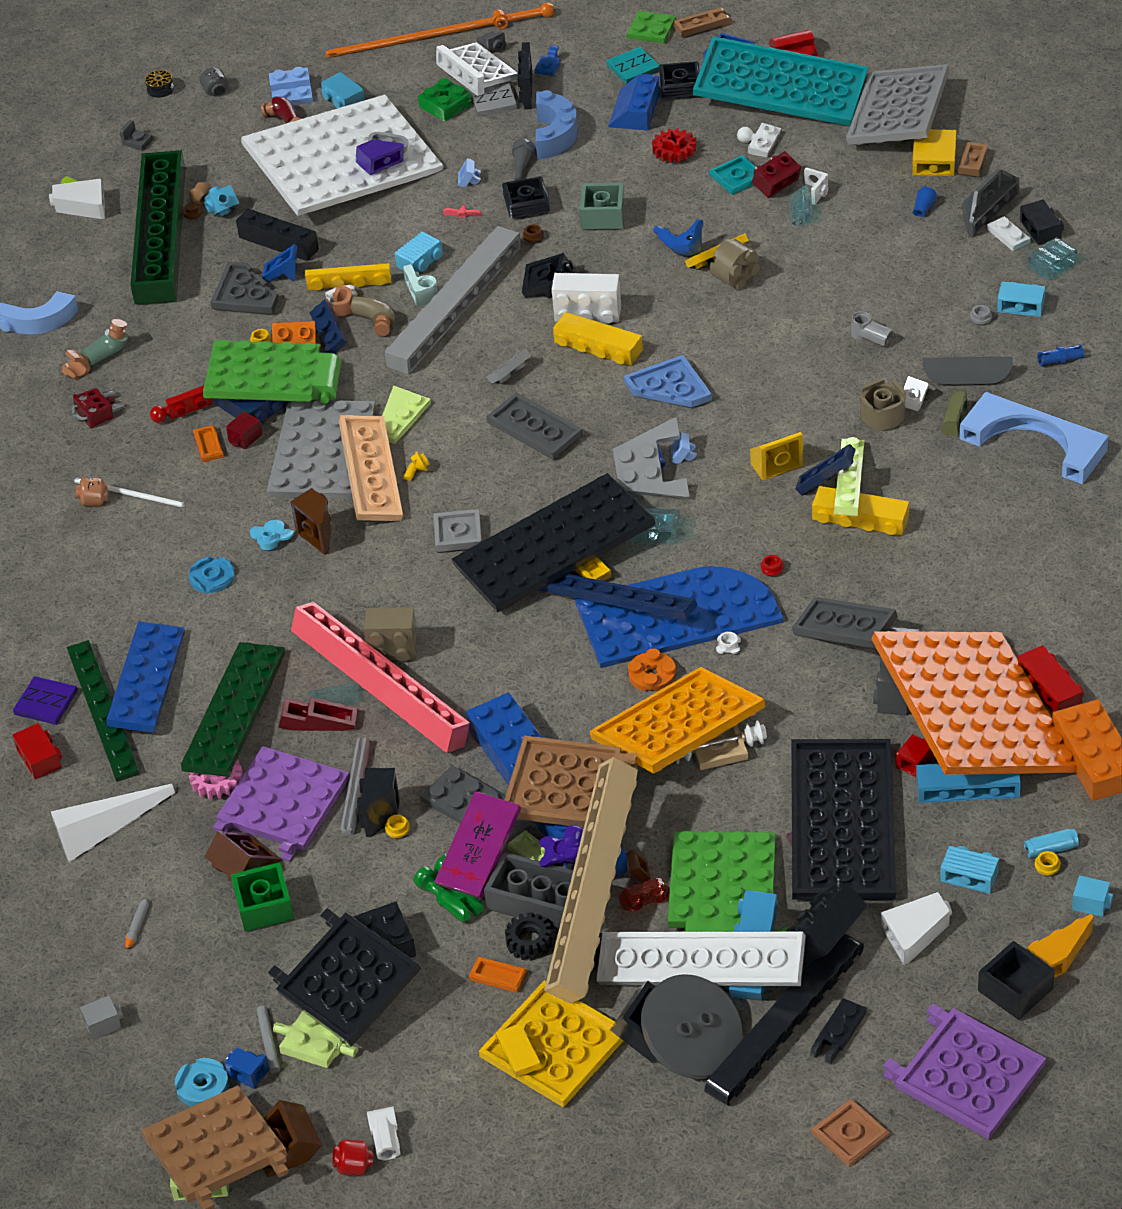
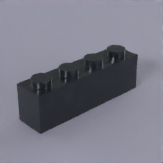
[236,208,319,261]

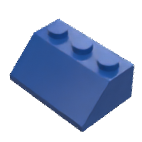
[608,74,660,131]

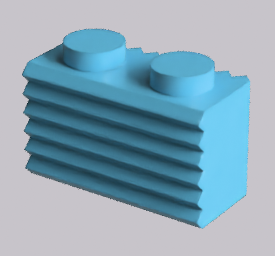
[321,72,365,109]
[395,231,443,273]
[997,282,1045,317]
[940,845,999,894]

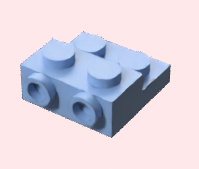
[269,67,313,105]

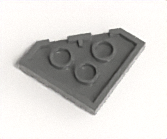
[210,262,278,314]

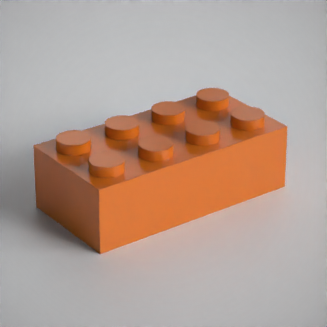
[1052,699,1122,801]

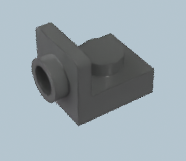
[476,31,506,53]
[120,120,153,151]

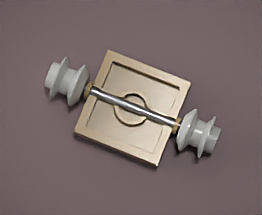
[676,720,767,770]

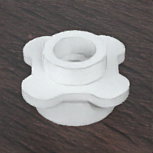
[716,632,741,654]

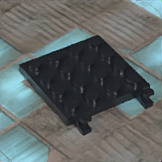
[268,908,421,1047]

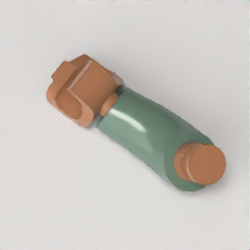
[61,319,128,380]

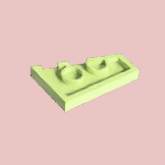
[382,386,431,444]

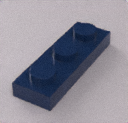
[310,299,348,354]
[795,444,856,495]

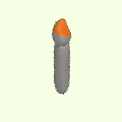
[125,899,149,948]

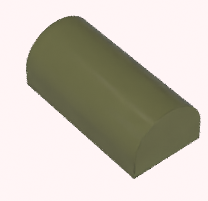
[941,391,969,437]

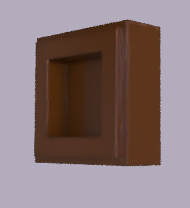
[626,849,651,883]

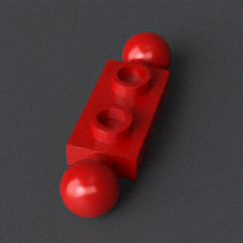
[150,385,216,423]

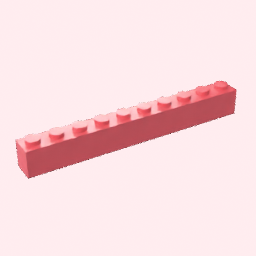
[291,602,470,753]

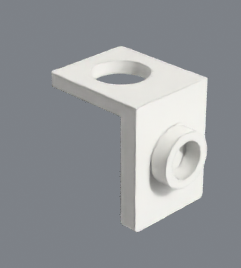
[804,167,828,205]
[904,376,935,411]

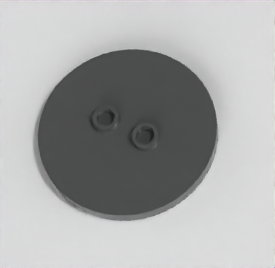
[641,974,743,1079]

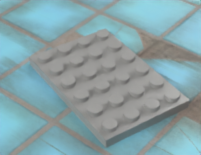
[846,64,950,145]
[266,400,376,498]

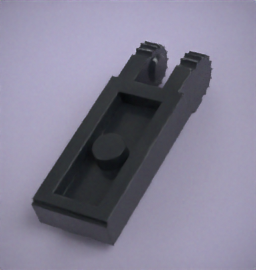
[810,998,867,1064]

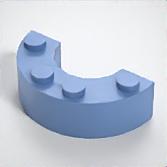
[536,90,578,160]

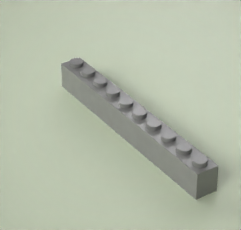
[385,226,521,374]

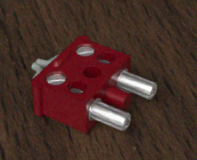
[70,388,125,429]

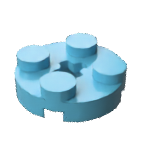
[175,1058,229,1107]

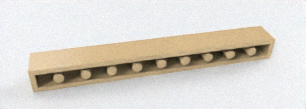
[544,757,638,1004]

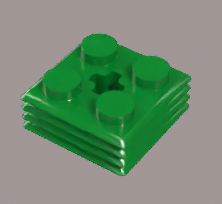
[417,78,473,122]

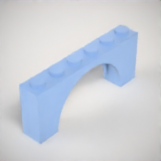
[960,392,1108,484]

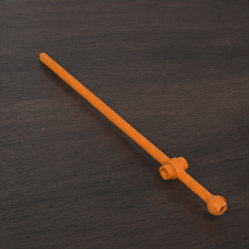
[326,2,554,58]

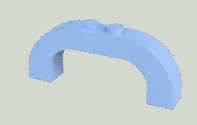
[0,291,78,334]

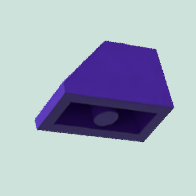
[356,139,404,176]

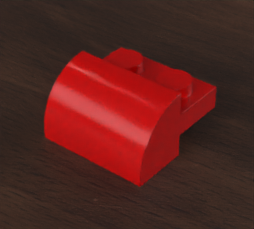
[769,29,819,57]

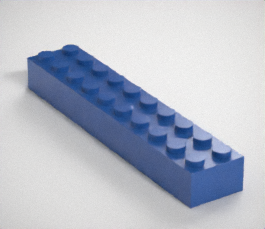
[466,692,628,877]

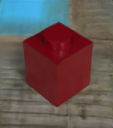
[226,411,263,449]

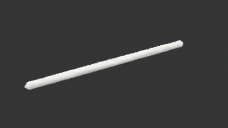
[74,478,185,507]

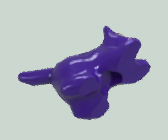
[539,825,584,867]

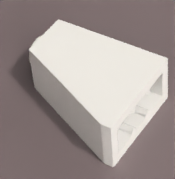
[49,179,105,219]
[881,892,952,965]

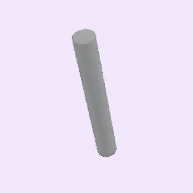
[256,1006,280,1073]

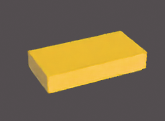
[496,1023,541,1078]

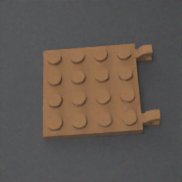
[504,736,638,828]
[141,1085,289,1209]

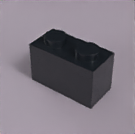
[1020,199,1064,246]

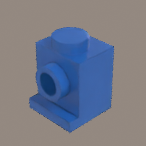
[225,1047,269,1089]

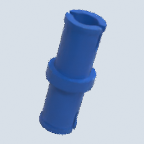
[1037,344,1084,366]

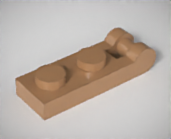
[674,7,732,37]

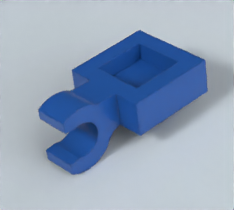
[535,45,561,76]

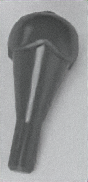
[512,138,535,181]

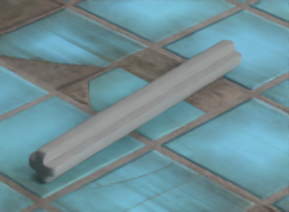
[341,737,370,835]

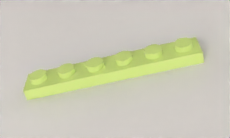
[834,437,864,516]

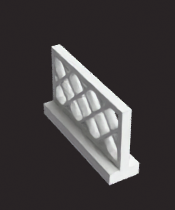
[436,42,518,96]

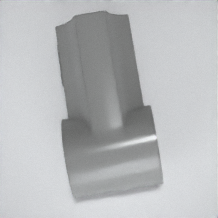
[850,311,894,346]

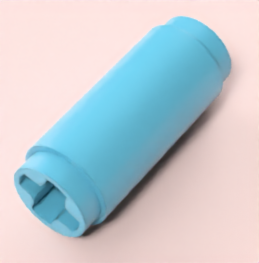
[1024,829,1079,858]

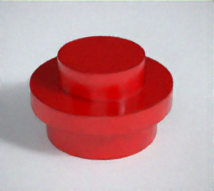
[760,555,784,576]

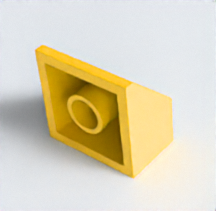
[750,432,803,481]

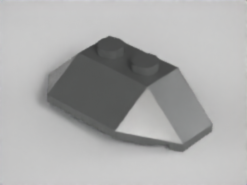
[962,168,1020,238]

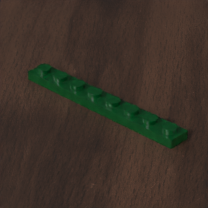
[67,640,140,782]

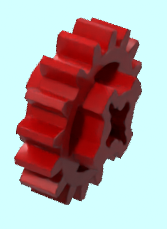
[652,128,696,163]

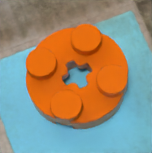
[628,648,676,692]

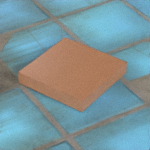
[811,1099,889,1167]

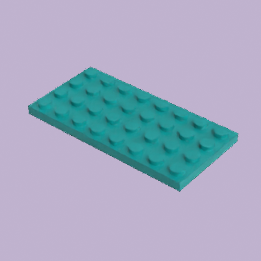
[693,36,869,126]

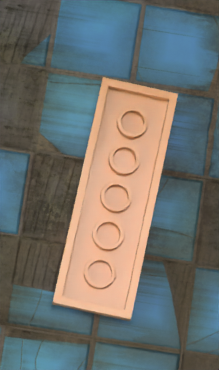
[339,415,403,521]

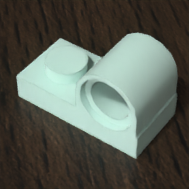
[403,264,438,307]

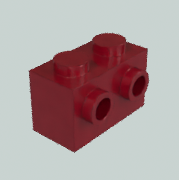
[752,151,802,198]

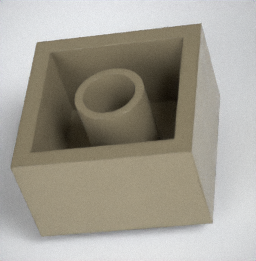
[364,608,418,661]

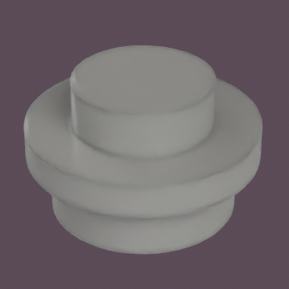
[970,305,992,324]

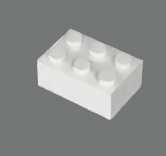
[552,273,621,323]

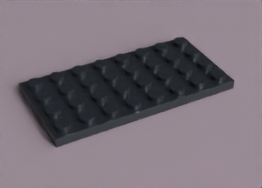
[451,473,656,613]
[791,739,896,900]

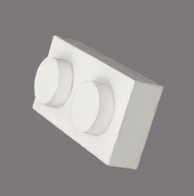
[987,216,1030,251]

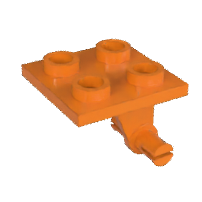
[272,321,316,344]

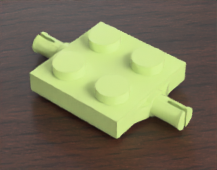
[273,1011,358,1068]

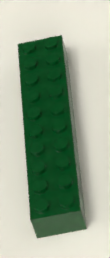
[130,150,186,304]

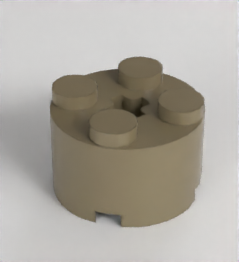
[710,239,760,290]
[860,380,905,431]

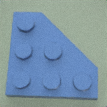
[623,355,712,408]

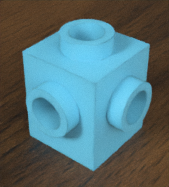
[204,184,239,217]

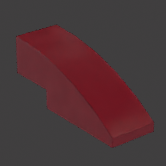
[278,697,358,731]

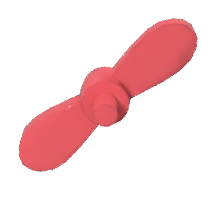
[443,205,482,218]

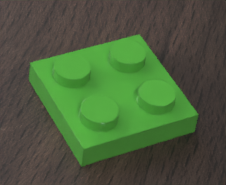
[627,11,676,44]

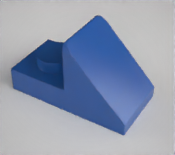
[262,244,297,282]

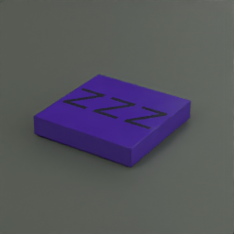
[13,676,78,725]

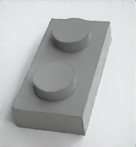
[487,349,531,383]

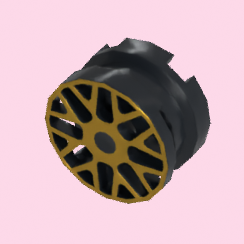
[145,70,174,98]

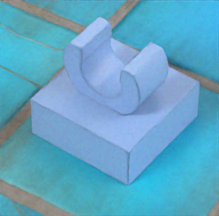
[458,158,481,187]
[670,432,697,464]

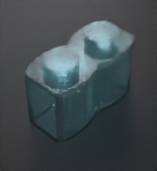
[1028,238,1078,281]

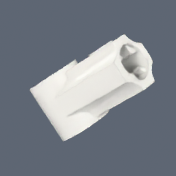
[367,1106,401,1161]

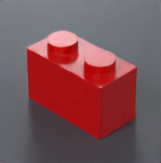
[12,723,62,779]

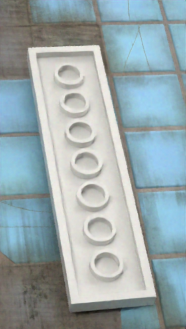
[596,932,806,986]

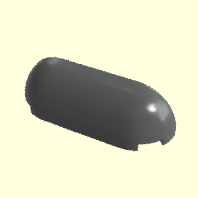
[923,356,1013,384]

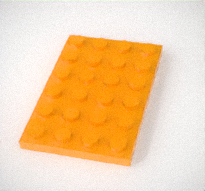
[590,667,766,774]

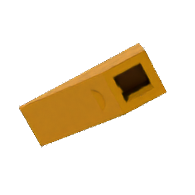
[1026,914,1094,978]

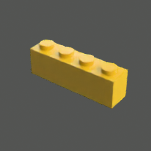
[553,312,643,366]
[812,486,909,535]

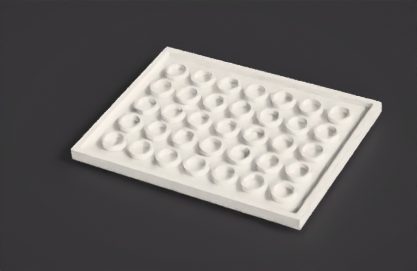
[241,95,443,216]

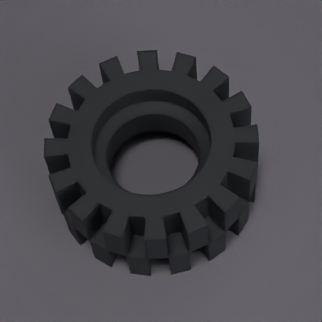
[505,913,553,961]

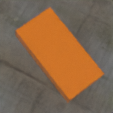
[193,425,224,463]
[469,956,527,993]

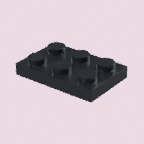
[517,42,533,110]

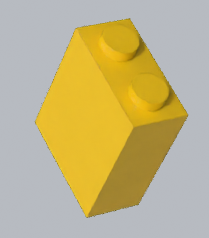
[912,129,956,176]

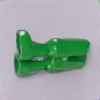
[413,854,485,923]

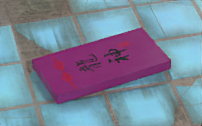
[434,791,522,899]

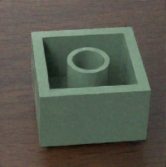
[579,183,625,229]

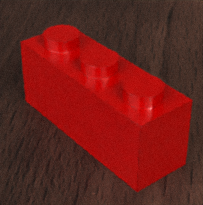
[1018,645,1084,712]

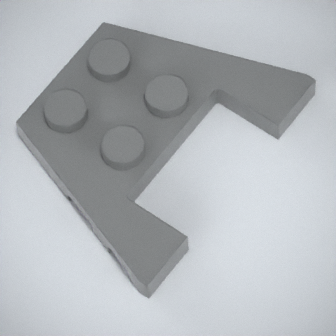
[613,417,690,500]

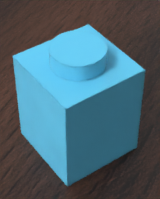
[1072,875,1113,917]

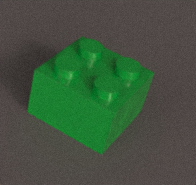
[231,862,294,932]

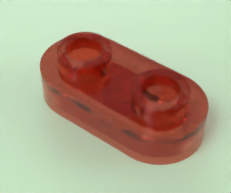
[619,878,670,911]

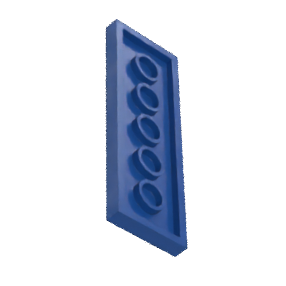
[107,621,185,733]

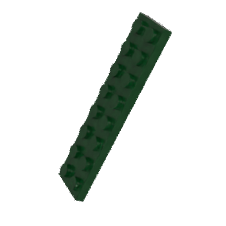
[181,642,285,777]

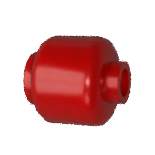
[332,1139,373,1176]

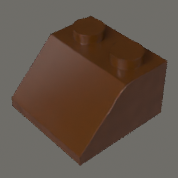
[291,488,331,555]
[205,831,282,882]
[263,1100,322,1177]

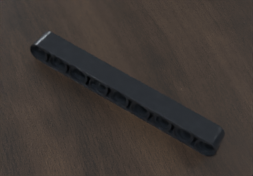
[704,933,864,1106]

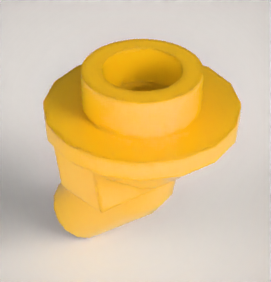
[403,451,430,481]

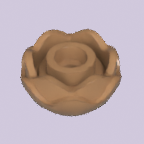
[189,182,212,205]

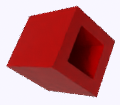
[896,734,934,777]

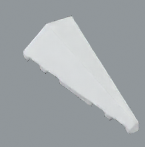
[51,784,175,863]

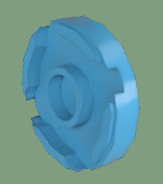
[188,557,234,593]

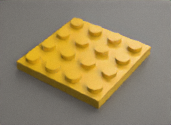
[479,980,623,1108]

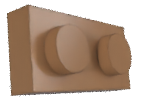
[958,142,988,177]

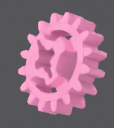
[189,759,243,799]

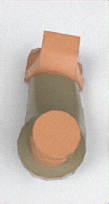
[332,286,395,336]

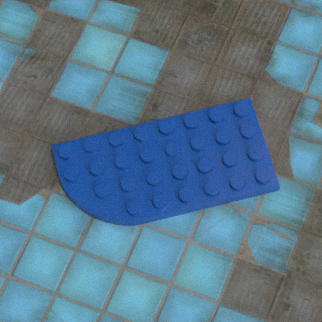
[575,566,783,668]

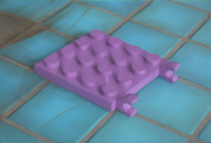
[213,746,350,862]
[883,1003,1046,1140]

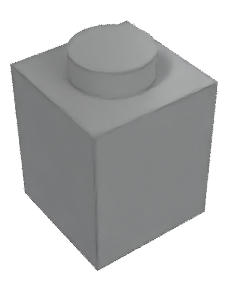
[80,996,124,1040]

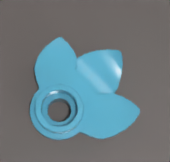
[250,520,295,550]

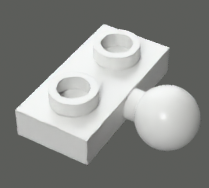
[737,123,781,157]

